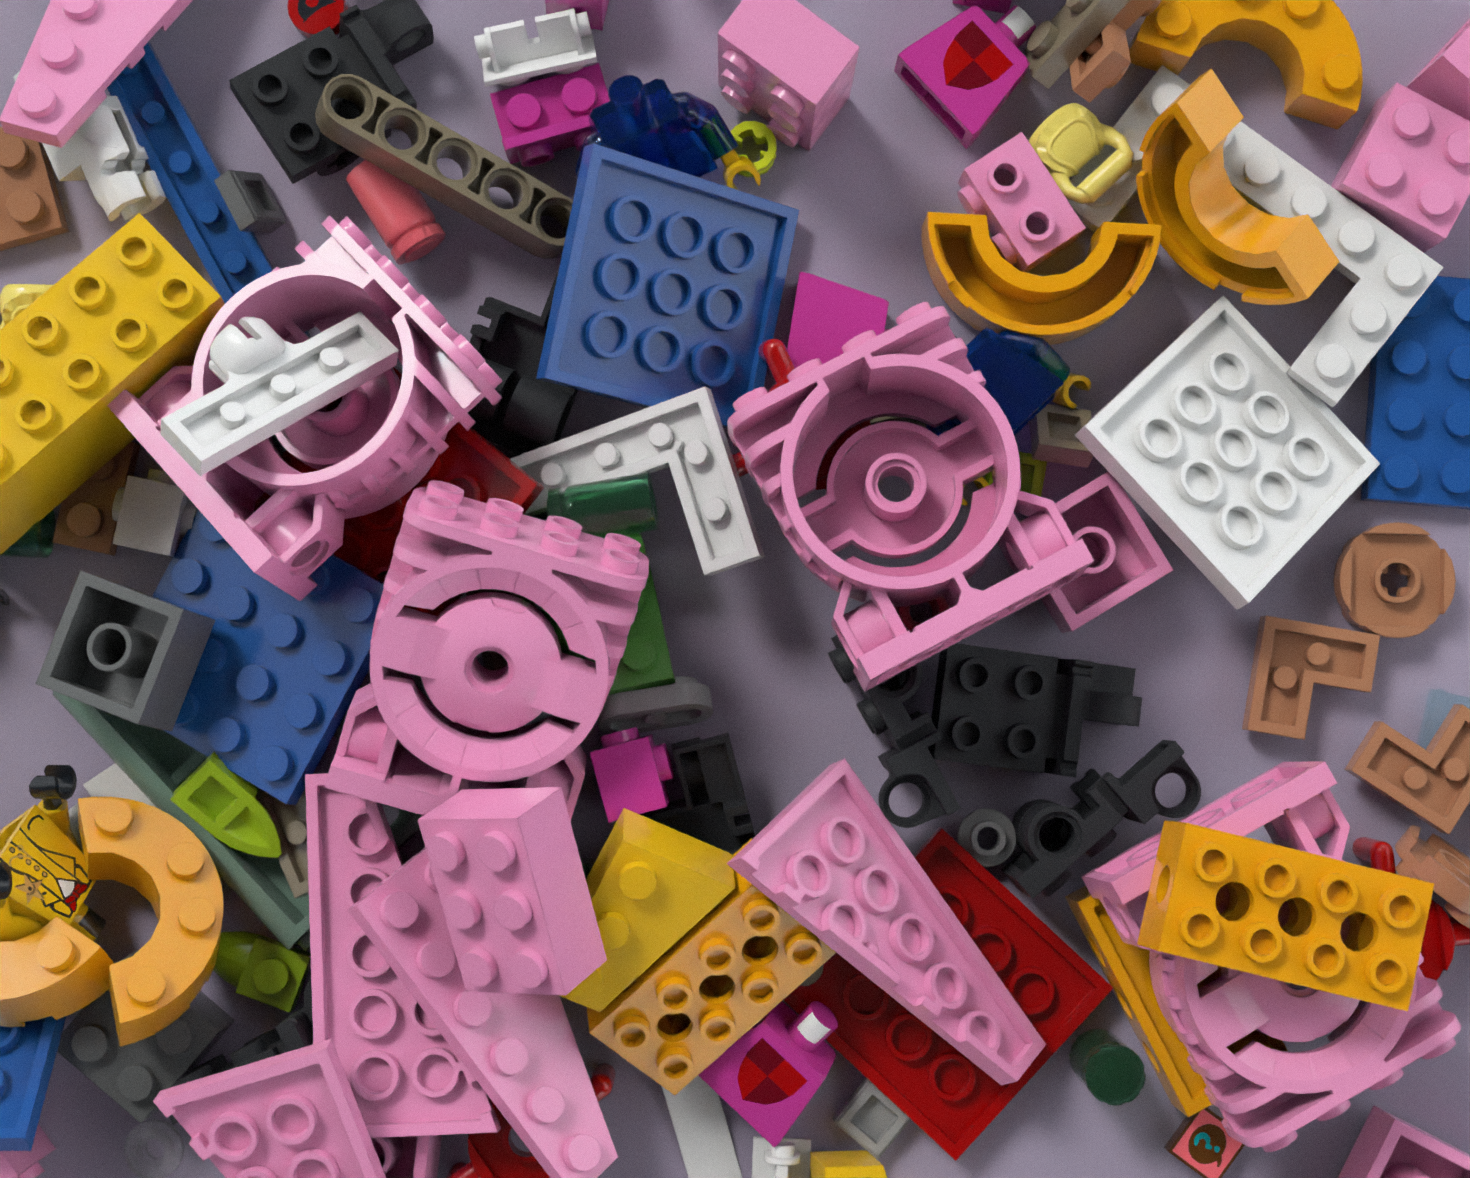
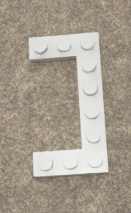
[1067,65,1444,408]
[460,387,765,658]

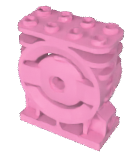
[107,216,503,601]
[727,302,1094,692]
[324,480,649,822]
[1081,761,1462,1152]

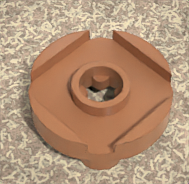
[1333,522,1456,638]
[1395,825,1470,928]

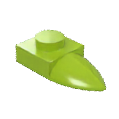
[170,752,282,858]
[213,931,311,1013]

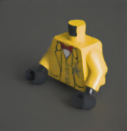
[0,765,106,942]

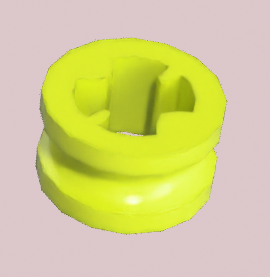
[727,121,777,178]

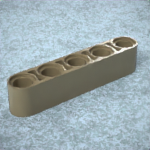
[315,74,573,259]

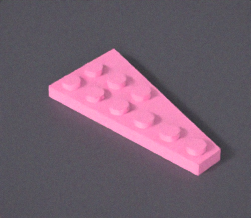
[0,0,193,148]
[727,758,1046,1085]
[305,773,501,1138]
[348,847,618,1178]
[153,1039,386,1178]

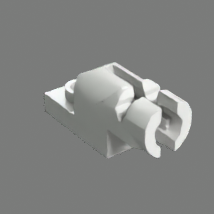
[13,72,166,221]

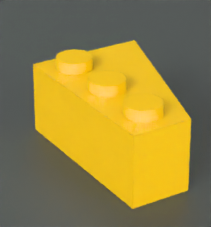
[558,808,735,1012]

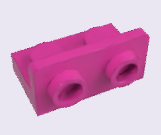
[490,63,619,167]

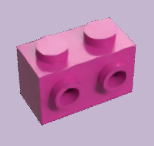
[590,726,675,823]

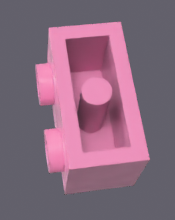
[957,132,1086,272]

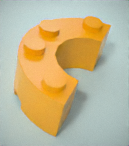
[1128,0,1363,130]
[1136,68,1340,305]
[921,212,1162,346]
[78,797,223,1047]
[0,916,114,1027]

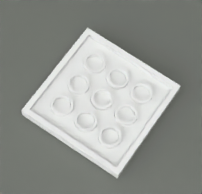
[1075,295,1380,610]

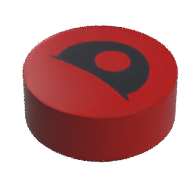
[287,0,348,38]

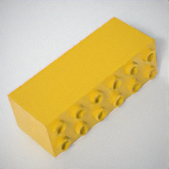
[0,213,225,555]

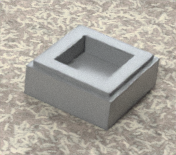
[832,1078,911,1160]

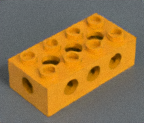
[1137,821,1434,1012]
[587,838,837,1095]
[1065,886,1288,1117]

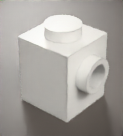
[112,469,198,557]

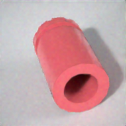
[346,160,446,265]

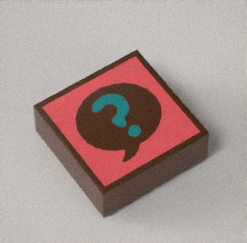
[1164,1108,1245,1178]

